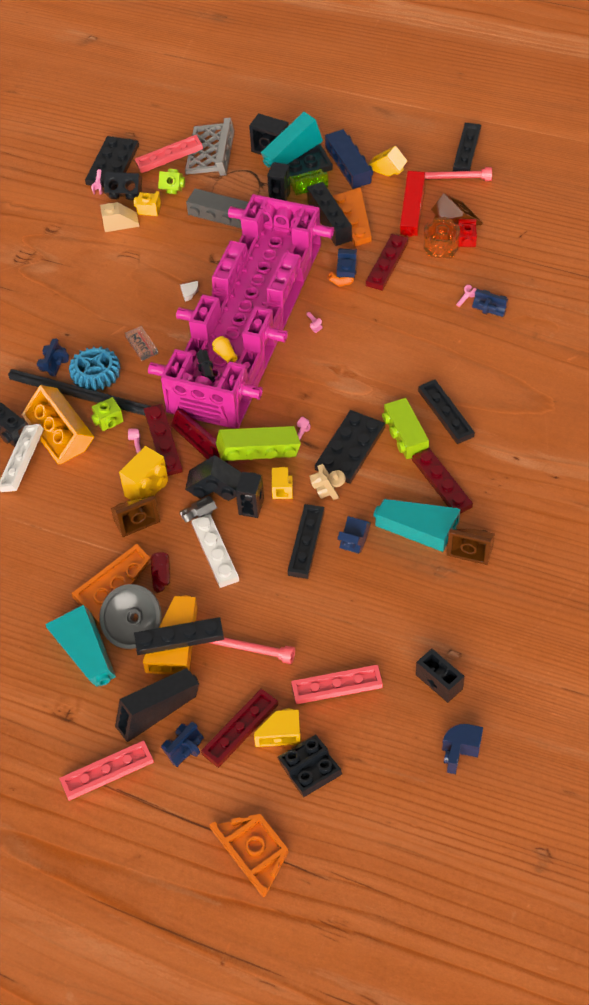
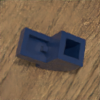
[337,248,357,278]
[338,516,371,554]
[442,724,483,774]

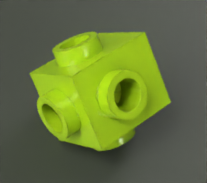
[158,169,185,194]
[91,397,124,431]

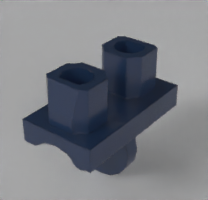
[472,289,508,317]
[37,338,70,376]
[161,722,204,767]

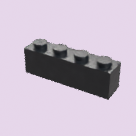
[307,182,352,246]

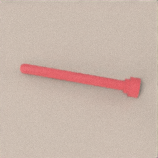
[425,167,492,181]
[210,637,295,664]

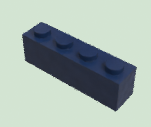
[325,129,373,189]

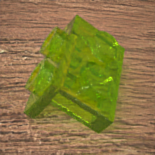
[290,169,328,195]

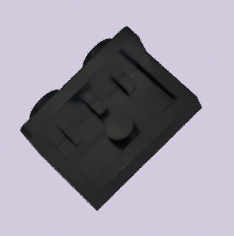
[0,403,26,447]

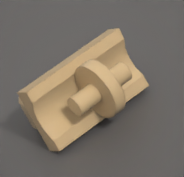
[309,464,346,500]

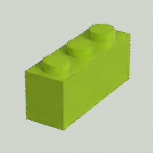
[382,398,429,460]

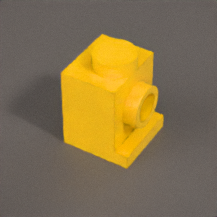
[134,191,161,216]
[272,467,293,499]

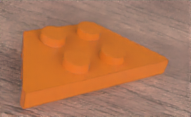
[209,814,289,898]

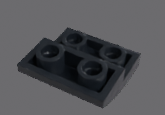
[278,735,342,798]

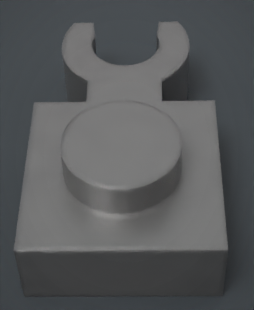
[180,496,217,522]

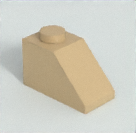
[100,202,139,232]

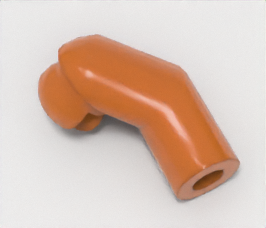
[327,272,354,287]

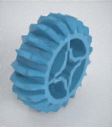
[69,346,121,391]

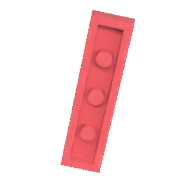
[135,135,203,173]
[291,665,383,704]
[59,740,154,801]

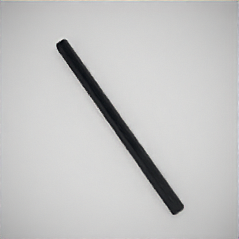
[8,369,151,416]

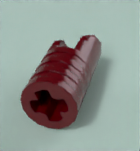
[151,552,170,593]

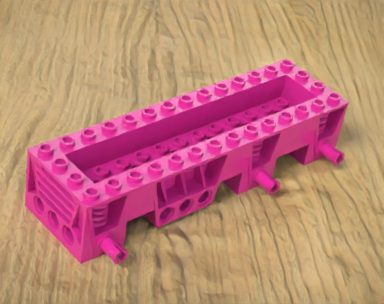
[148,194,334,429]

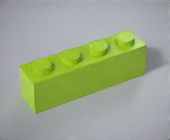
[215,426,301,461]

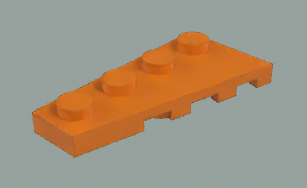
[333,187,372,247]
[72,544,150,625]

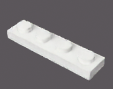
[0,424,44,492]
[191,514,239,588]

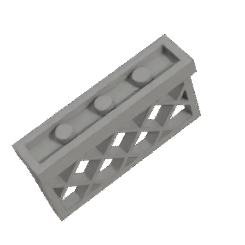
[185,118,235,176]

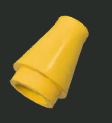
[212,336,238,363]

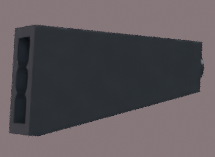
[115,668,199,742]

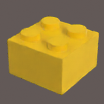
[119,446,168,500]

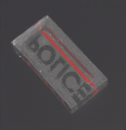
[125,326,158,361]

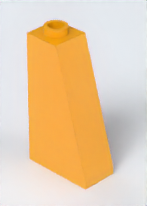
[143,595,198,674]

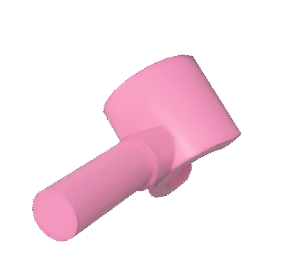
[91,169,103,195]
[456,285,477,307]
[307,312,323,333]
[297,417,310,440]
[128,429,141,454]

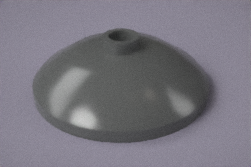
[100,584,162,649]

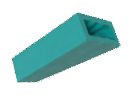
[261,112,323,168]
[373,499,460,552]
[45,605,116,687]

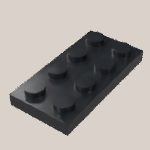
[85,136,139,189]
[315,410,385,484]

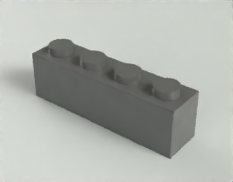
[186,188,249,229]

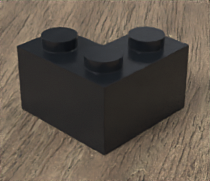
[185,455,242,501]

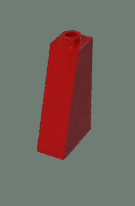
[400,171,425,237]

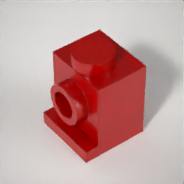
[458,219,477,247]

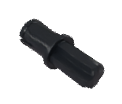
[196,349,215,383]

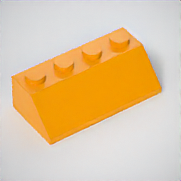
[21,385,94,464]

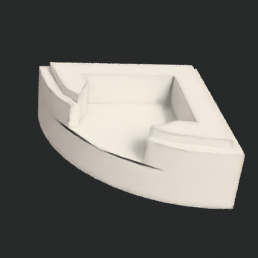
[180,281,199,302]

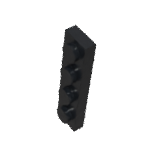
[453,123,481,171]
[418,380,475,444]
[288,504,325,579]
[134,617,224,655]

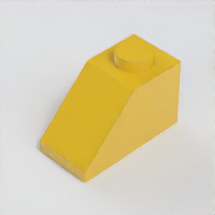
[368,146,408,177]
[254,708,301,747]

